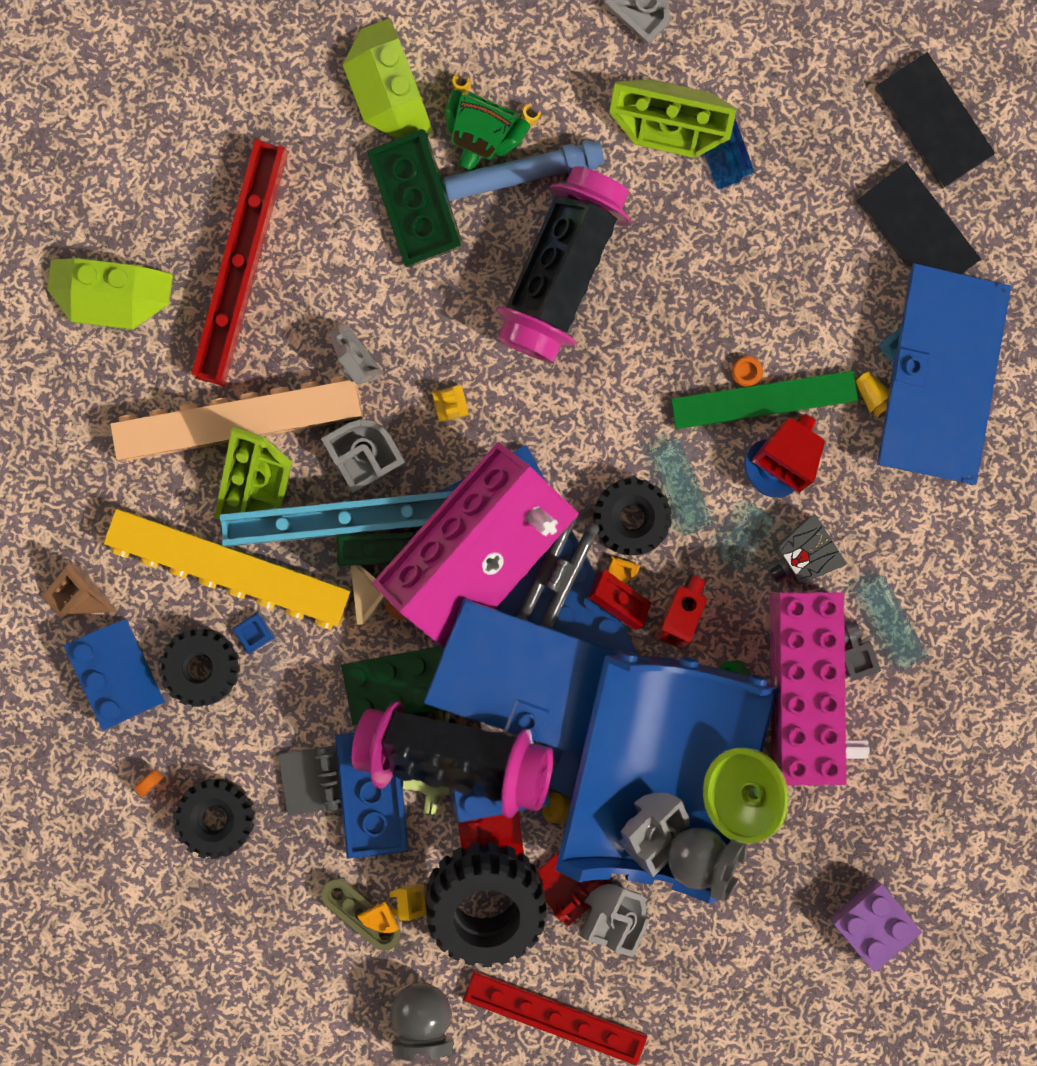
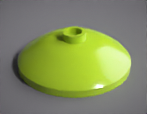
[703,747,789,844]

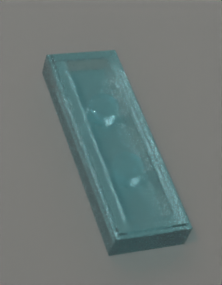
[650,439,714,536]
[855,575,929,671]

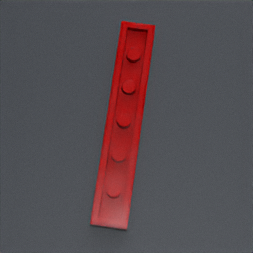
[463,970,648,1066]

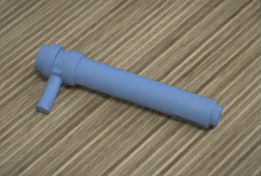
[443,139,605,201]

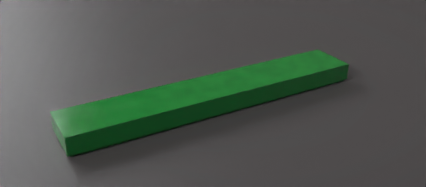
[671,371,858,430]

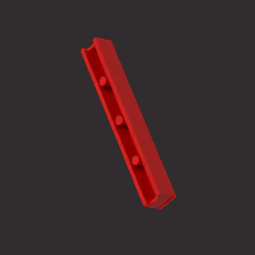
[191,139,289,387]

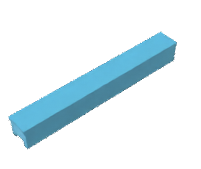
[220,491,453,547]

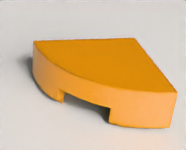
[607,556,641,584]
[358,900,400,933]

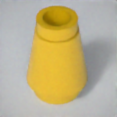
[855,371,890,418]

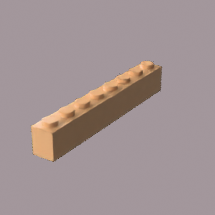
[110,376,363,462]

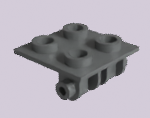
[278,745,342,815]

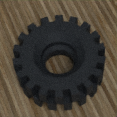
[593,478,672,556]
[159,628,240,707]
[173,778,255,859]

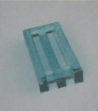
[715,504,776,572]

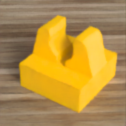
[432,385,469,423]
[389,884,426,921]

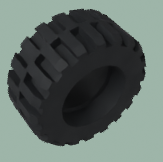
[426,842,547,967]

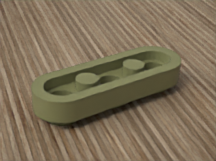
[321,878,401,950]

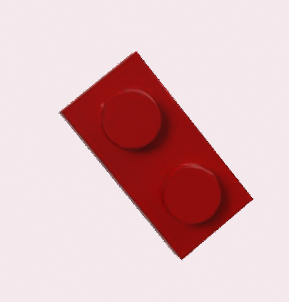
[588,569,652,631]

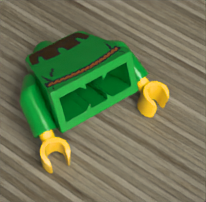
[444,74,541,170]

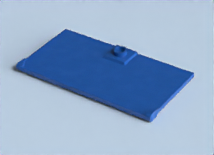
[877,263,1012,485]
[424,598,619,756]

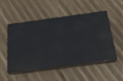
[875,52,996,189]
[857,162,981,274]

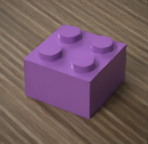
[829,879,922,973]

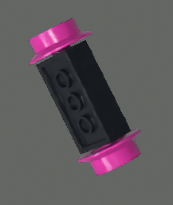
[496,166,631,364]
[352,701,553,818]

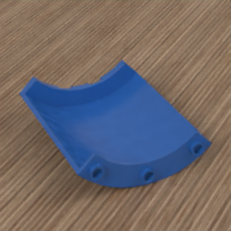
[555,650,779,904]

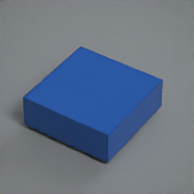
[232,612,276,654]

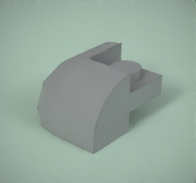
[321,420,406,493]
[620,792,690,877]
[579,884,650,957]

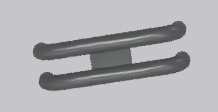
[516,518,599,629]

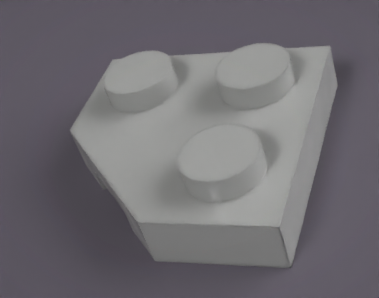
[604,0,670,46]
[329,324,384,384]

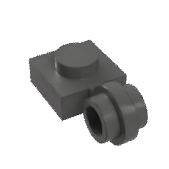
[844,619,881,681]

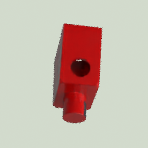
[751,414,825,493]
[654,574,708,650]

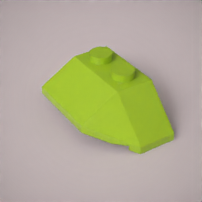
[343,18,433,139]
[609,79,737,158]
[47,258,173,330]
[214,427,293,520]

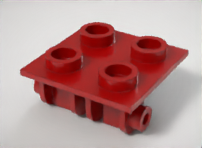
[458,811,524,855]
[538,851,613,927]

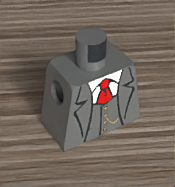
[767,514,847,584]

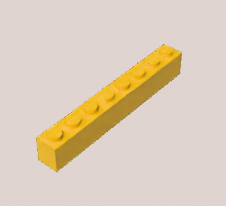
[104,509,353,630]

